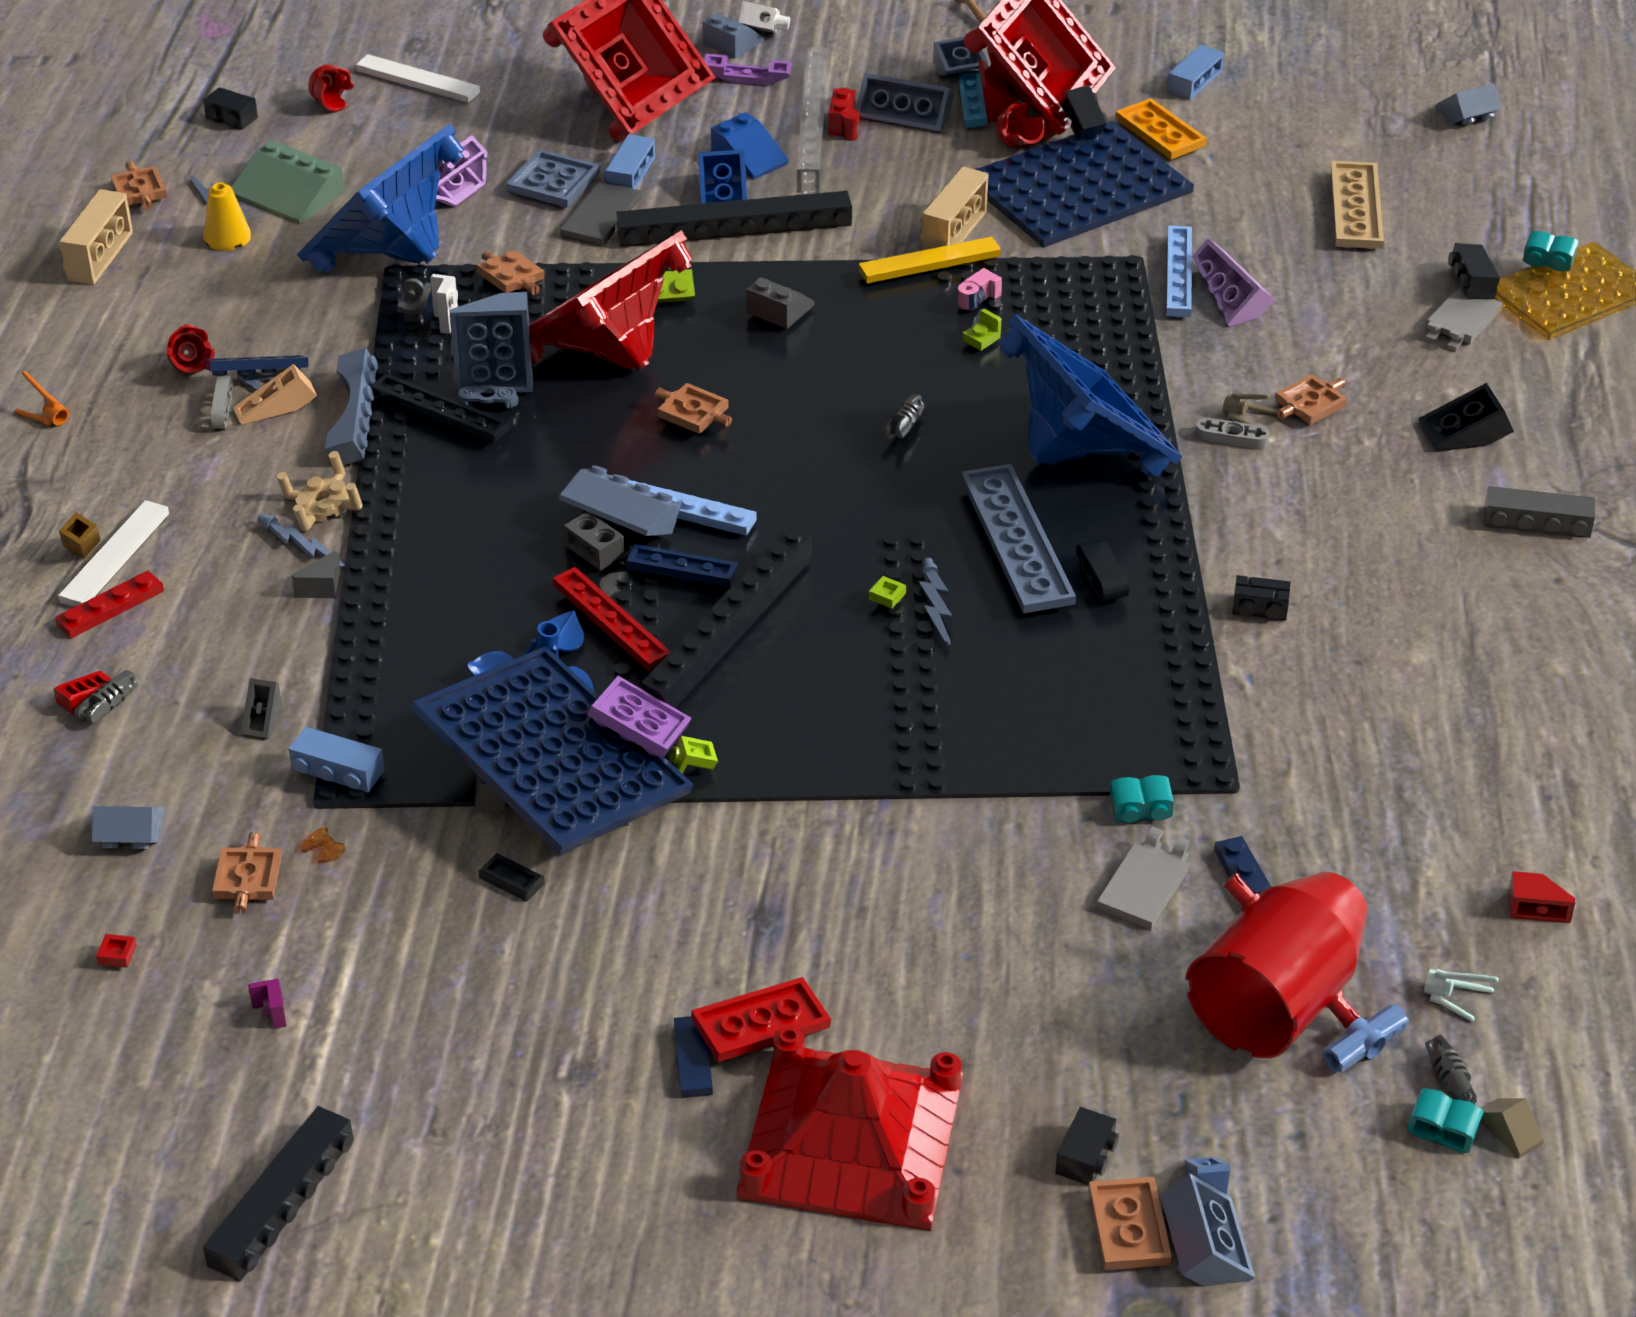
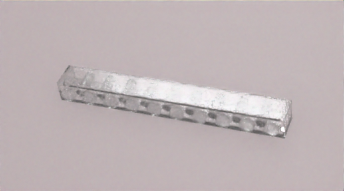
[797,47,828,193]

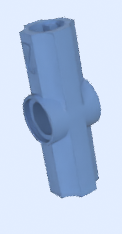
[1322,1004,1409,1073]

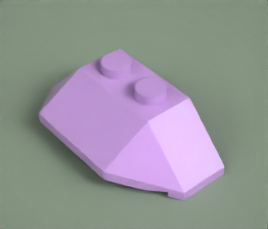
[436,135,488,207]

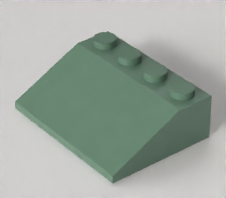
[232,140,345,224]

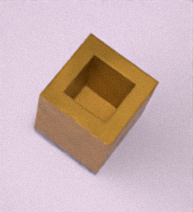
[59,512,101,559]

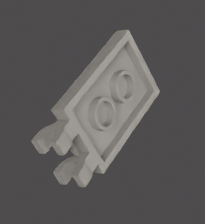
[1425,287,1503,352]
[1096,826,1190,930]

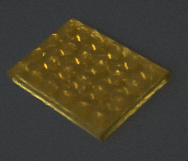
[1495,241,1636,340]

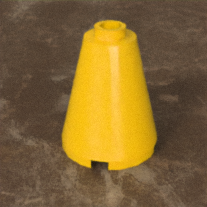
[203,183,251,251]

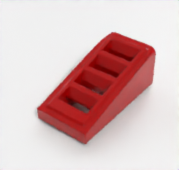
[53,671,111,715]

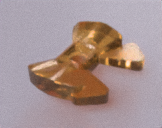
[301,827,346,863]

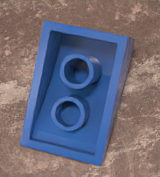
[711,112,789,180]
[698,149,747,204]

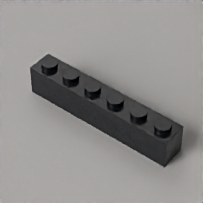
[203,1106,354,1282]

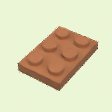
[1088,1177,1172,1270]

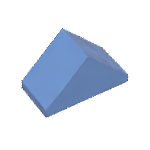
[1184,1157,1230,1194]

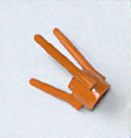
[15,371,69,426]

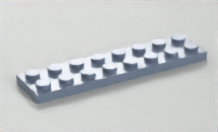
[961,464,1076,613]

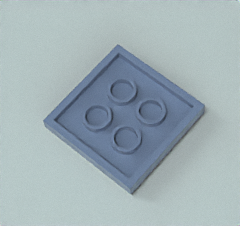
[506,149,600,208]

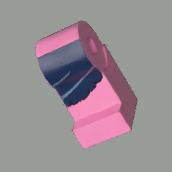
[958,268,1002,310]

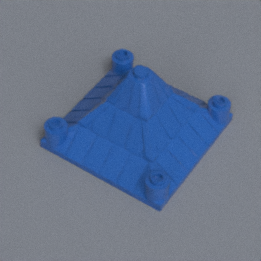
[297,124,465,274]
[999,314,1183,477]

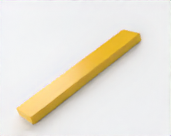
[859,237,1001,283]

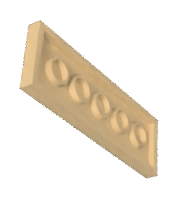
[1330,161,1384,249]

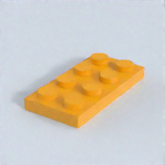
[1115,98,1207,160]

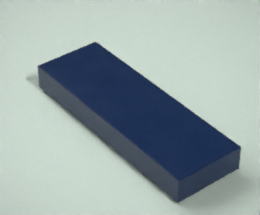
[674,1016,713,1097]

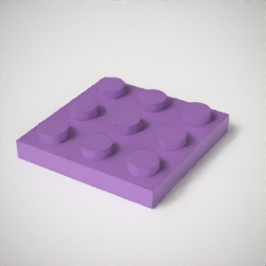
[587,676,692,758]

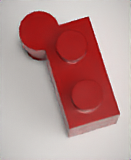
[828,88,860,141]

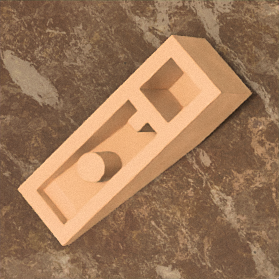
[233,364,317,425]

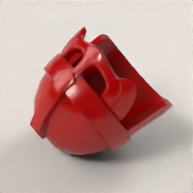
[308,64,354,112]
[996,103,1046,148]
[166,324,215,374]

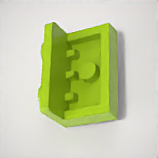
[657,269,695,303]

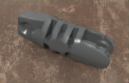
[882,395,924,439]
[74,670,138,724]
[1425,1034,1477,1105]

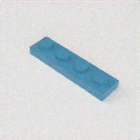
[958,70,987,128]

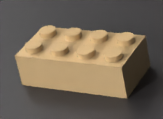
[920,167,988,250]
[59,189,133,285]

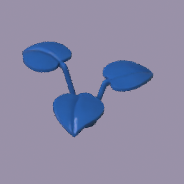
[467,611,593,690]

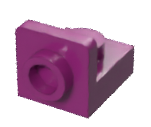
[248,978,287,1029]

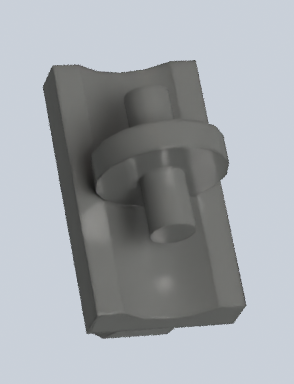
[397,278,431,322]

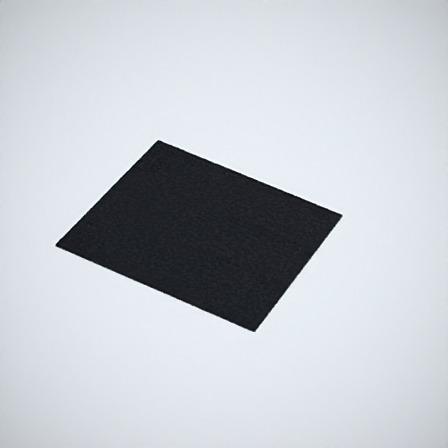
[313,255,1240,809]

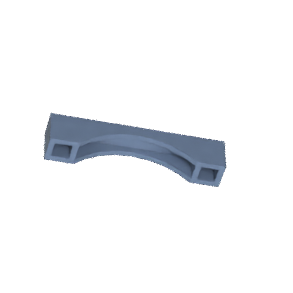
[325,347,378,465]

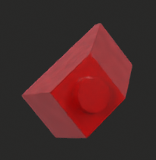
[1508,871,1576,923]

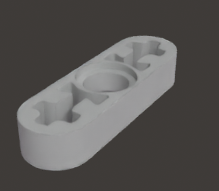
[211,375,233,429]
[1195,418,1270,450]

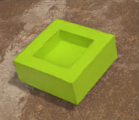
[869,576,906,608]

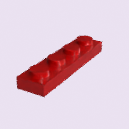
[55,570,164,639]

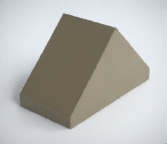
[1481,1098,1543,1158]

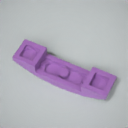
[704,54,792,85]

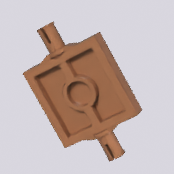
[110,161,167,210]
[477,250,544,295]
[1275,374,1347,425]
[655,383,732,434]
[212,832,282,914]

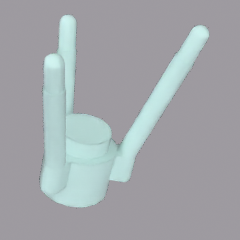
[1424,969,1499,1022]

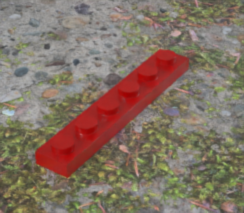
[553,567,671,672]

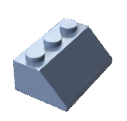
[1160,1173,1255,1286]

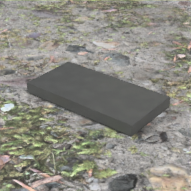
[560,181,642,246]

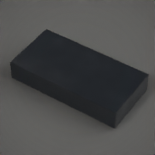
[479,853,545,902]

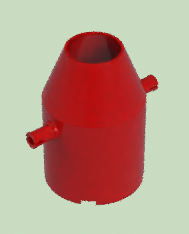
[1185,872,1368,1059]

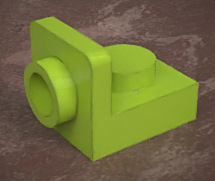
[963,309,1001,351]
[669,736,718,774]

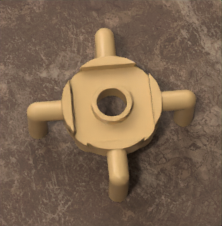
[277,451,362,532]

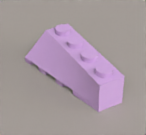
[1193,238,1275,327]

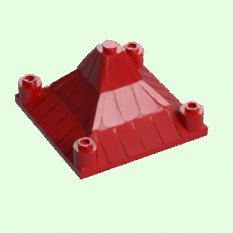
[543,0,716,142]
[964,0,1116,140]
[529,230,693,371]
[736,1027,963,1231]

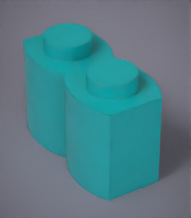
[1523,231,1578,272]
[1110,775,1174,823]
[1407,1088,1484,1153]

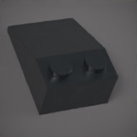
[1418,383,1514,450]

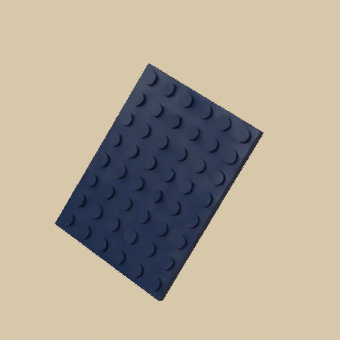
[975,121,1194,248]
[411,646,694,855]

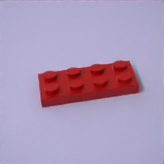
[691,977,831,1062]

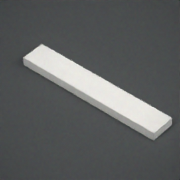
[356,54,480,103]
[58,500,169,607]

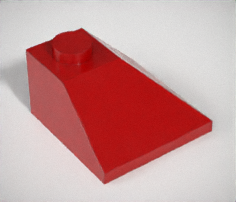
[978,60,1017,122]

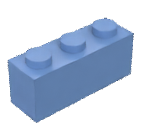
[1166,45,1224,100]
[604,134,655,189]
[288,727,385,792]

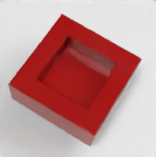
[96,934,137,968]

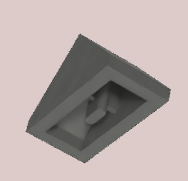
[292,551,341,598]
[241,678,283,738]

